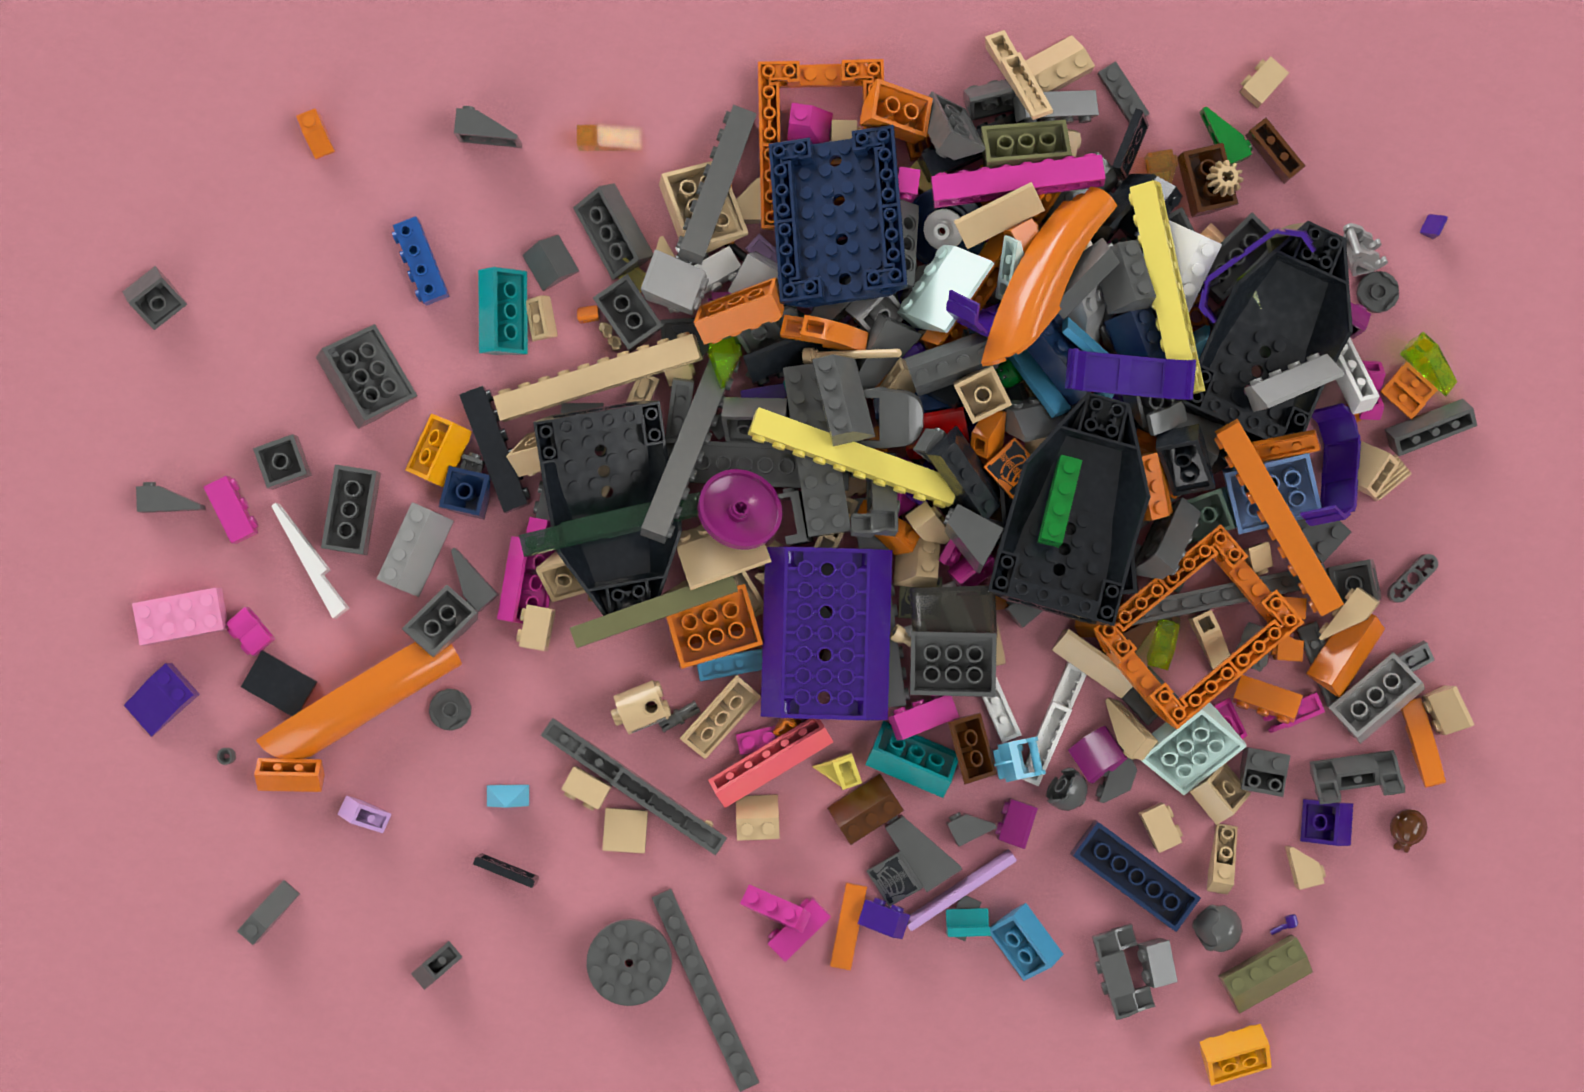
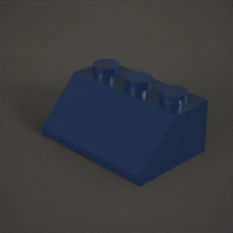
[1103,307,1166,359]

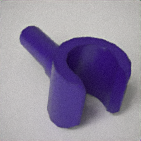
[1270,914,1298,935]

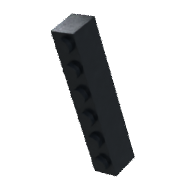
[917,110,1024,183]
[459,386,531,514]

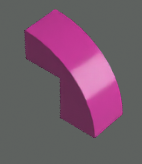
[1359,361,1386,420]

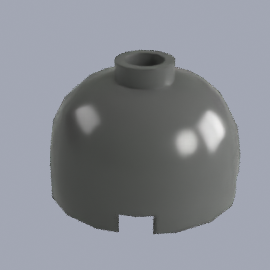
[1046,767,1088,811]

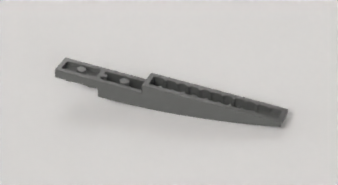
[540,718,727,856]

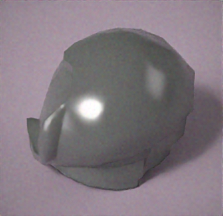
[1192,905,1243,952]

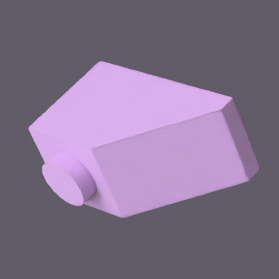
[337,795,392,833]

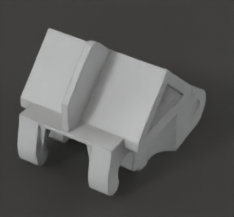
[1343,223,1388,276]

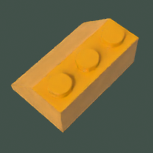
[405,413,472,488]
[1199,1024,1272,1086]

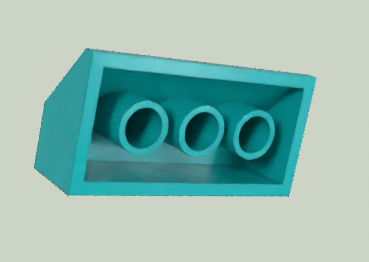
[478,267,528,355]
[865,720,958,798]

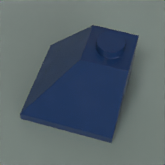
[439,466,490,520]

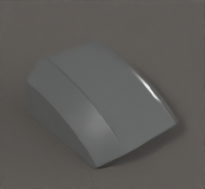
[1326,559,1381,607]

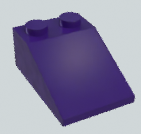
[124,663,200,737]

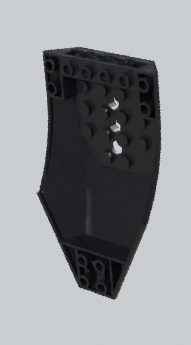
[1182,221,1353,441]
[988,392,1151,626]
[533,401,682,616]

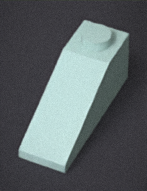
[995,235,1024,300]

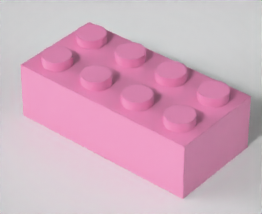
[132,588,229,645]

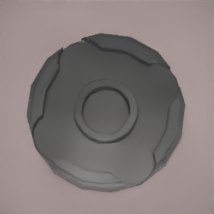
[1356,271,1399,313]
[429,689,472,731]

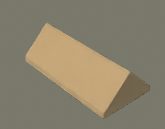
[954,182,1045,249]
[1052,629,1132,699]
[680,675,761,759]

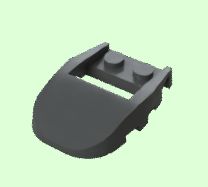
[855,387,924,449]

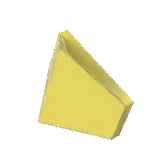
[812,752,862,790]

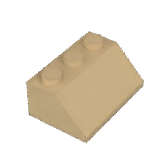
[1026,35,1095,92]

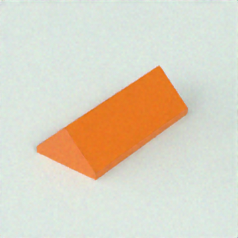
[1306,614,1385,698]

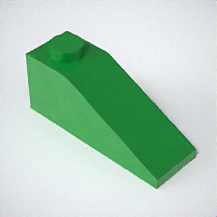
[1199,106,1253,166]

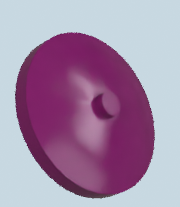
[697,469,782,550]

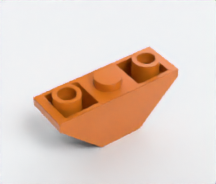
[971,410,1007,464]

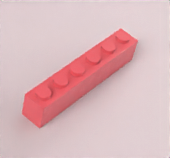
[708,719,833,808]

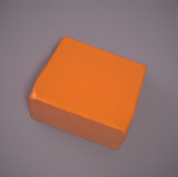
[577,305,600,324]
[772,718,802,737]

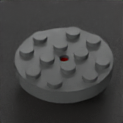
[586,919,672,1006]

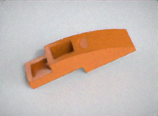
[780,315,869,351]

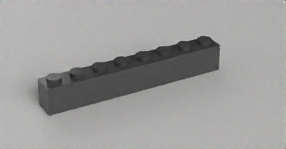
[676,105,757,265]

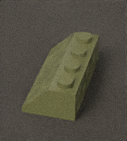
[981,120,1072,169]
[1218,935,1313,1014]

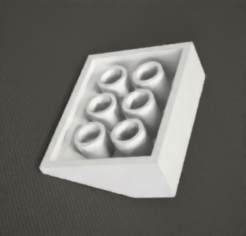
[1143,220,1222,312]

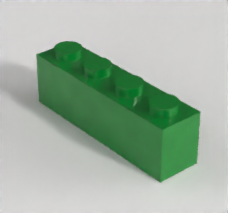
[1038,455,1082,548]

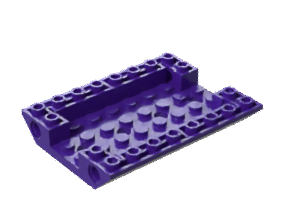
[761,547,892,720]

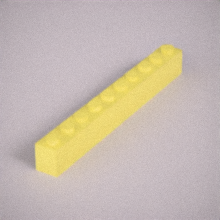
[1129,180,1205,394]
[748,407,955,508]

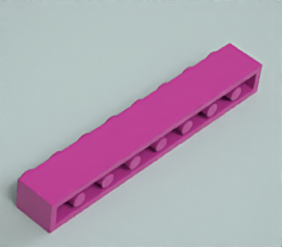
[931,153,1106,208]

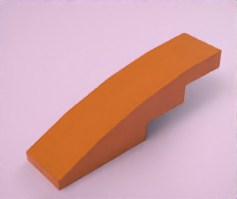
[1401,697,1446,788]

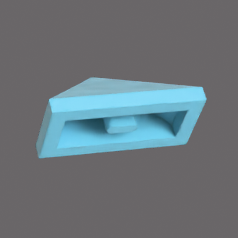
[487,785,529,808]

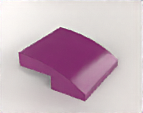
[1068,725,1128,783]

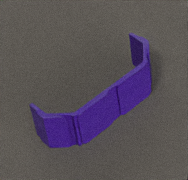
[1199,228,1316,323]
[946,290,1000,337]
[1065,348,1196,400]
[1300,403,1361,526]

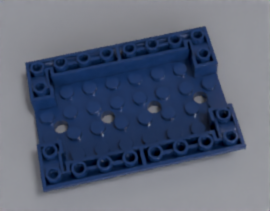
[769,125,908,308]

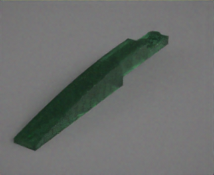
[519,492,701,557]

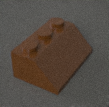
[1177,143,1239,218]
[948,713,997,785]
[827,774,904,845]

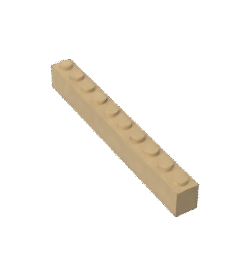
[493,332,703,422]

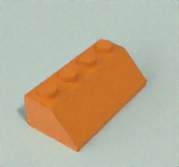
[694,277,784,345]

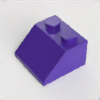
[1300,799,1354,846]

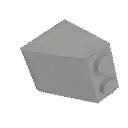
[641,250,709,315]
[728,251,779,293]

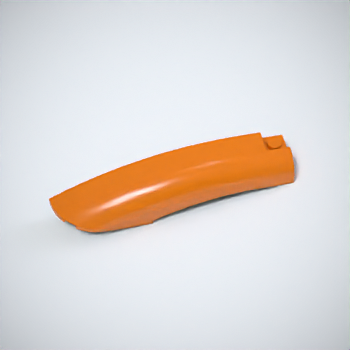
[981,187,1117,366]
[256,642,462,759]

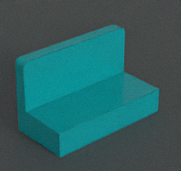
[946,908,991,937]

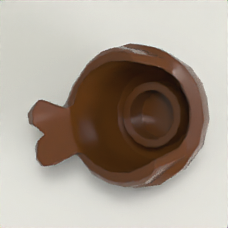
[1390,809,1428,853]

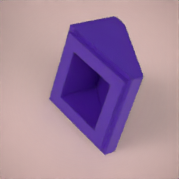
[1420,214,1448,239]

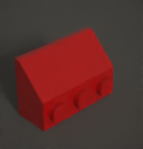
[905,407,971,460]

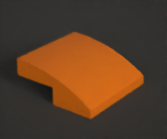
[1380,361,1438,420]

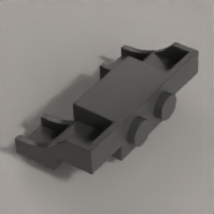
[850,452,900,538]
[1310,750,1405,805]
[1092,924,1156,1020]

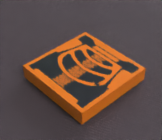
[983,438,1031,499]

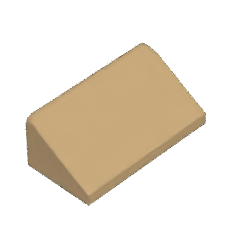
[526,296,558,341]

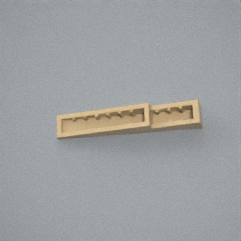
[985,30,1053,120]

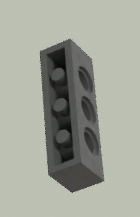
[900,199,919,291]

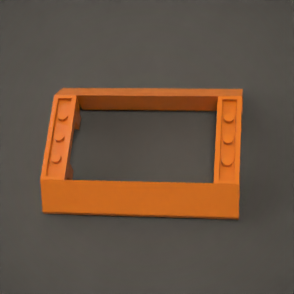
[758,59,884,231]
[1093,524,1304,730]

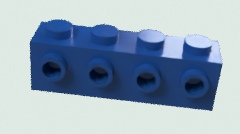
[392,216,450,306]

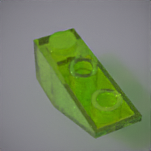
[1400,331,1457,396]

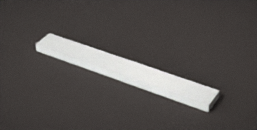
[941,581,1022,743]

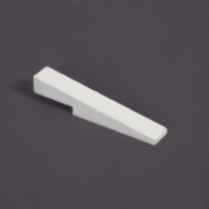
[271,503,350,619]
[1022,661,1087,786]

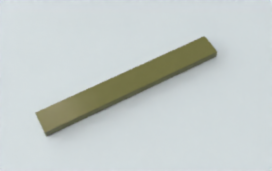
[570,576,738,648]

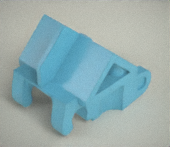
[993,736,1046,782]

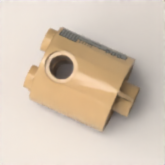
[611,680,671,734]

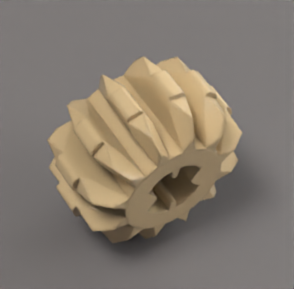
[1207,160,1244,197]

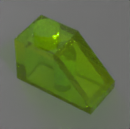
[708,337,742,389]
[1147,619,1180,671]

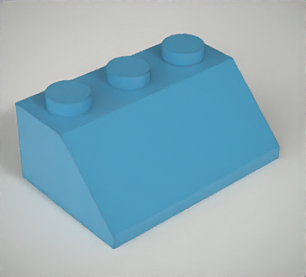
[990,903,1064,981]

